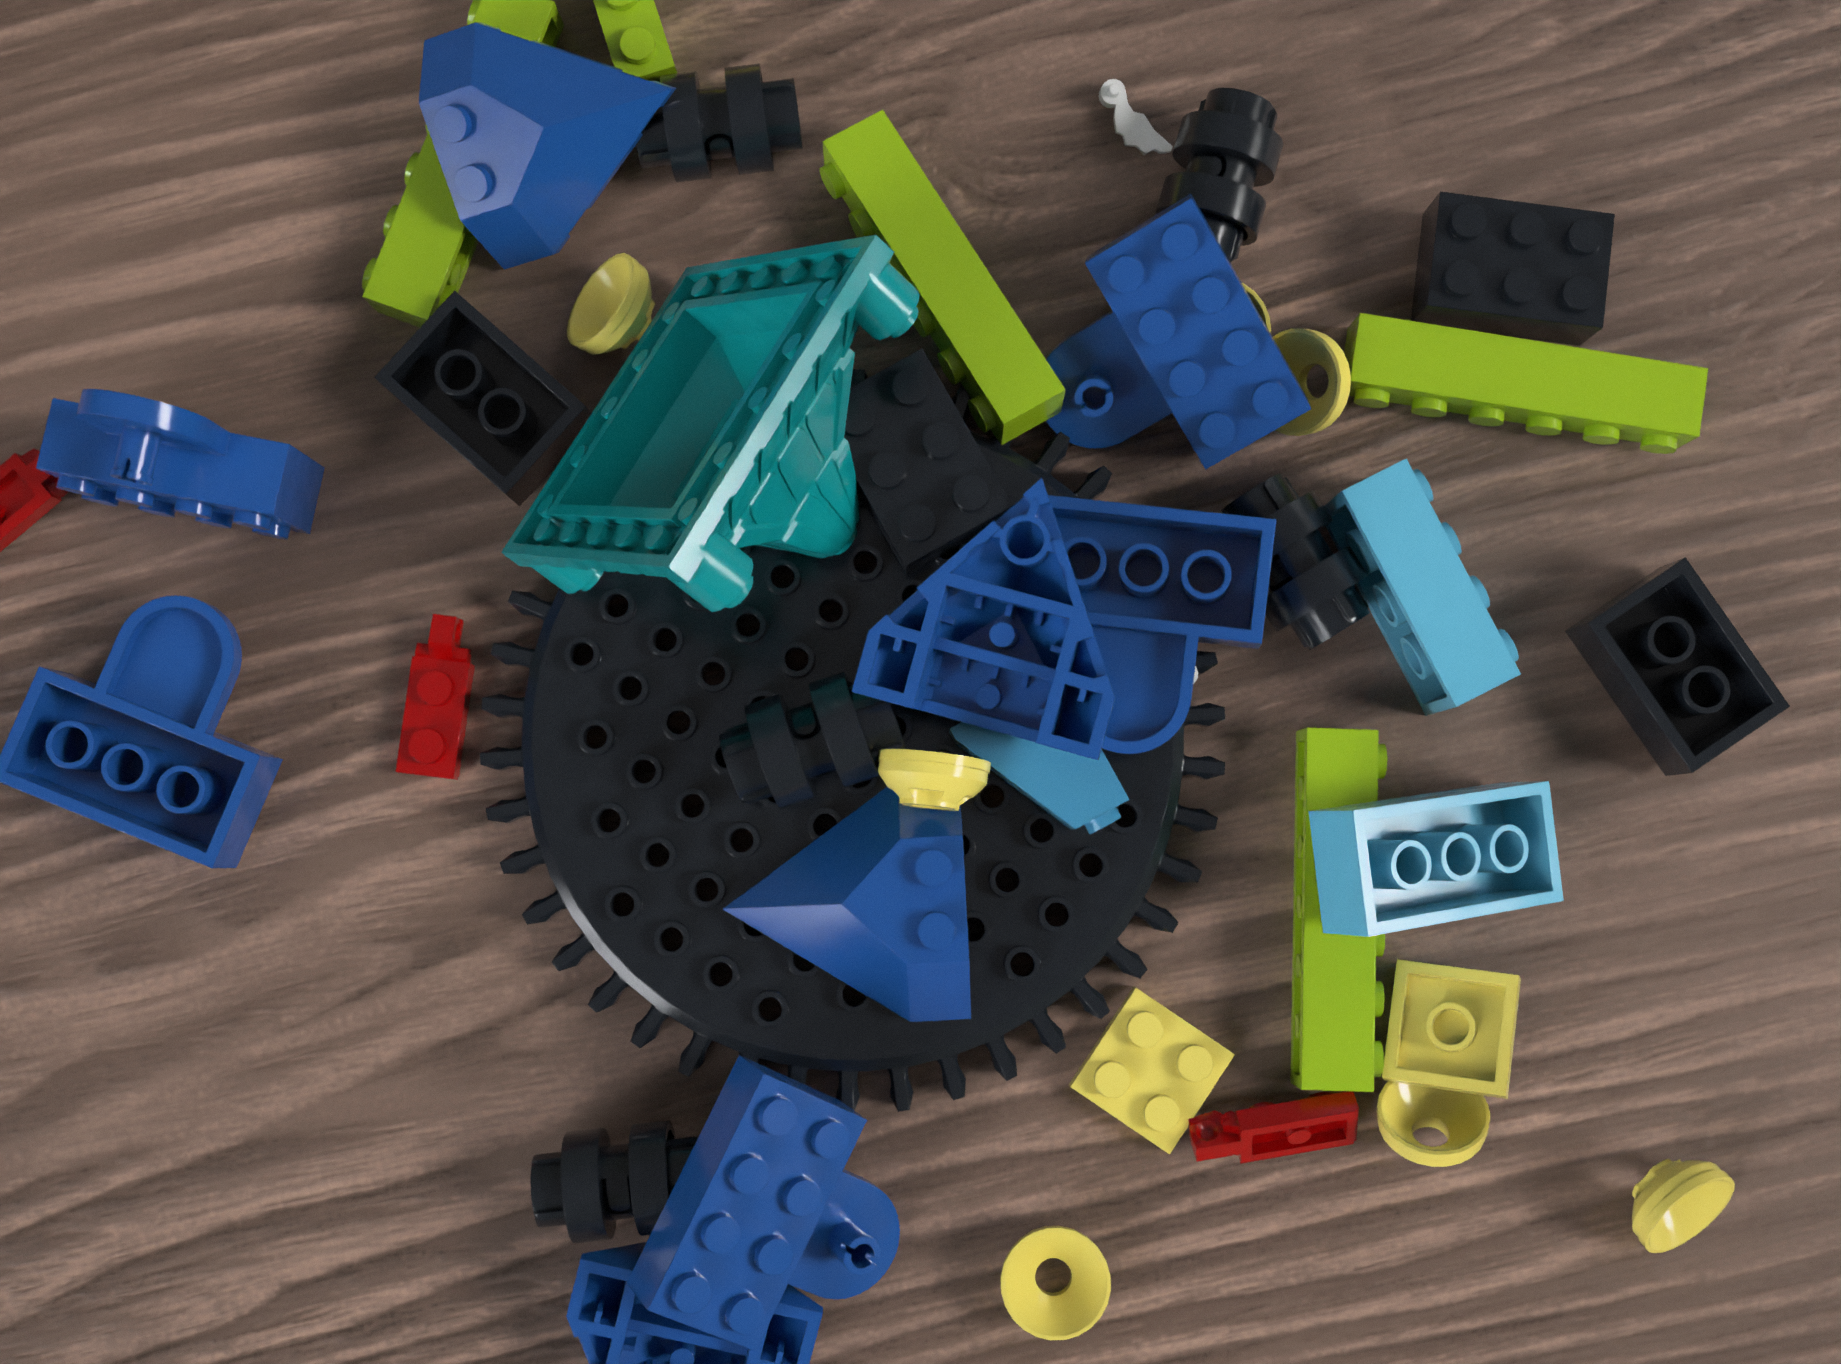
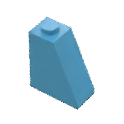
[949,722,1129,834]

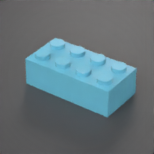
[1325,459,1521,716]
[1308,781,1564,937]

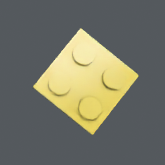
[1382,959,1521,1099]
[1069,986,1235,1154]

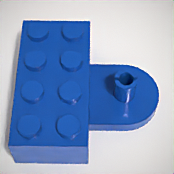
[1046,194,1311,470]
[36,389,325,540]
[1048,495,1276,754]
[0,595,283,868]
[626,1055,900,1352]

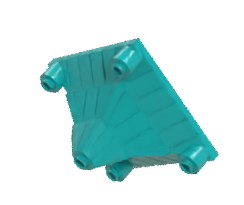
[501,234,920,612]

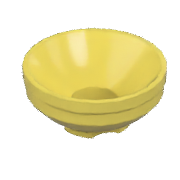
[567,253,655,355]
[1273,328,1351,436]
[878,749,991,811]
[1377,1081,1490,1167]
[1632,1159,1735,1253]
[1000,1226,1111,1340]

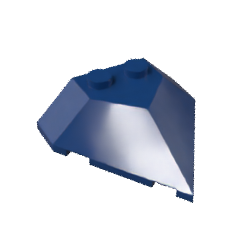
[419,22,676,270]
[852,478,1116,760]
[723,787,971,1022]
[566,1242,823,1364]

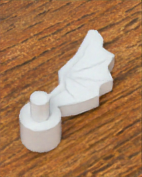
[1098,79,1173,155]

